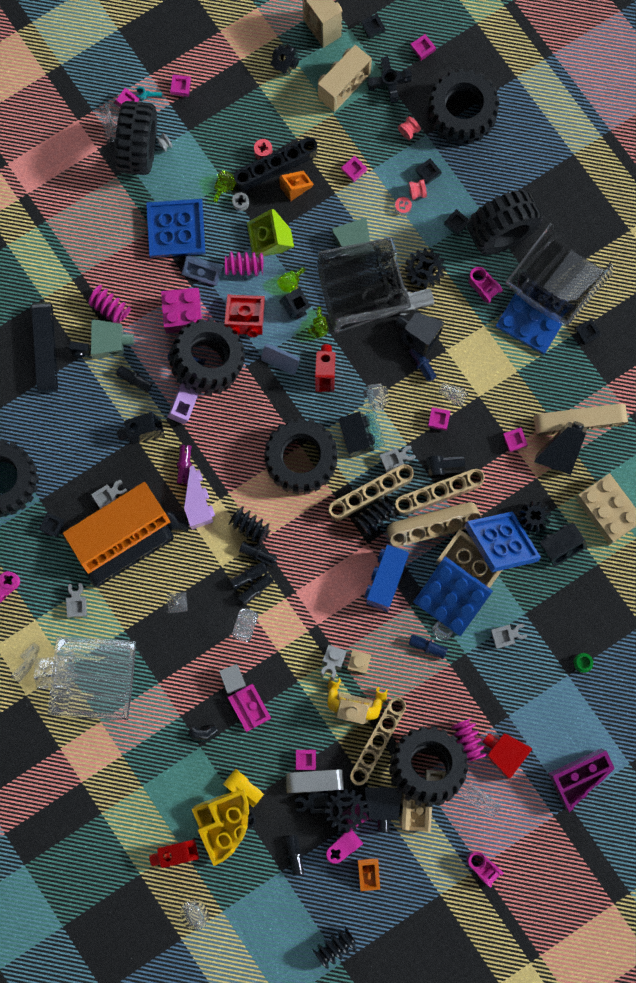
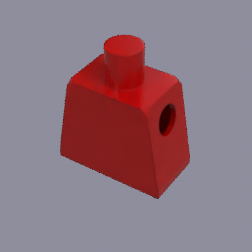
[315,344,336,392]
[482,733,532,779]
[149,839,200,868]

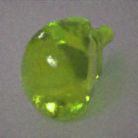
[213,171,235,203]
[277,267,306,293]
[308,307,328,339]

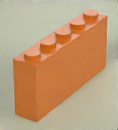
[63,482,170,574]

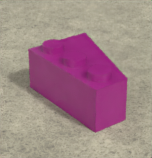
[548,748,615,813]

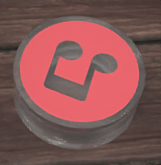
[394,196,413,216]

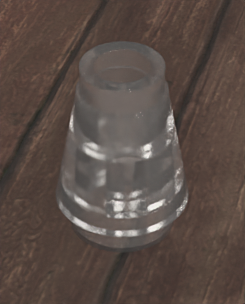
[439,383,468,406]

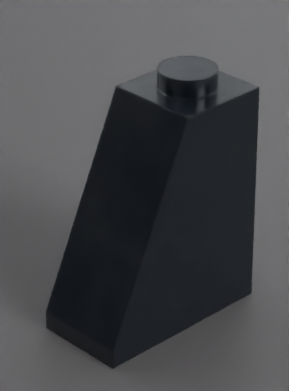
[534,421,587,475]

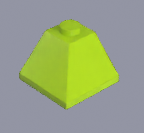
[247,209,294,258]

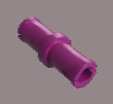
[176,445,192,485]

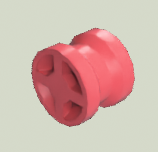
[398,116,421,140]
[254,139,273,160]
[408,179,427,200]

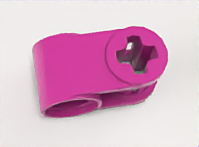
[468,267,503,303]
[0,571,20,603]
[326,828,363,864]
[466,851,504,888]

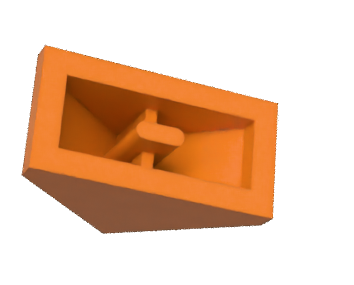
[279,171,314,201]
[358,858,380,891]

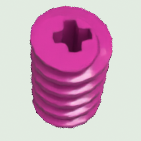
[225,251,264,276]
[88,285,131,323]
[451,718,487,763]

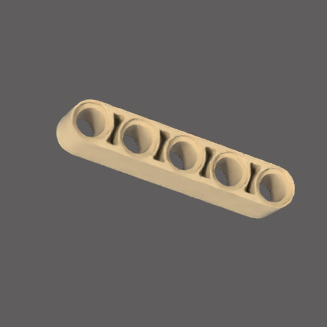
[533,404,628,436]
[329,464,413,521]
[395,469,485,516]
[387,502,482,547]
[350,697,406,785]

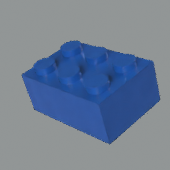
[364,545,409,612]

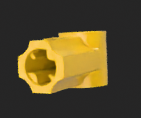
[223,769,264,807]

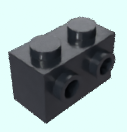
[339,411,376,458]
[540,523,587,567]

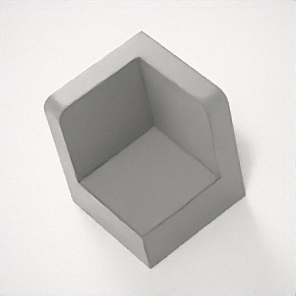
[219,664,247,694]

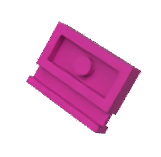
[228,684,272,732]

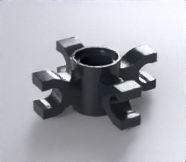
[367,56,412,103]

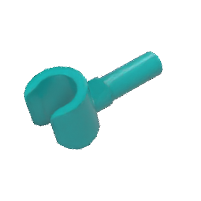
[136,86,162,101]

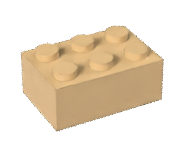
[302,0,342,48]
[318,45,372,112]
[576,473,636,545]
[436,529,502,588]

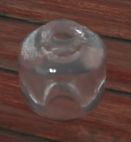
[363,383,389,411]
[180,899,209,931]

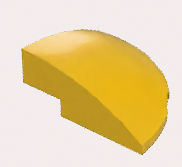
[192,789,249,866]

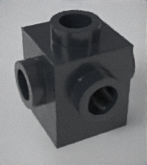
[270,44,300,74]

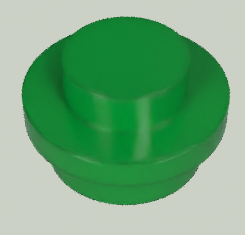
[574,653,593,673]

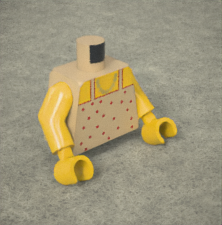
[327,677,388,724]

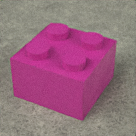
[161,288,202,334]

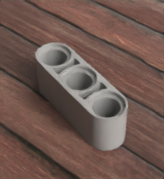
[286,770,344,793]

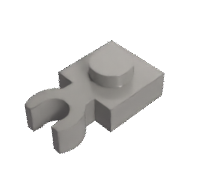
[379,446,415,473]
[91,480,128,509]
[66,583,87,618]
[491,624,527,649]
[320,645,347,681]

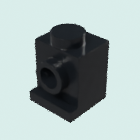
[279,288,311,320]

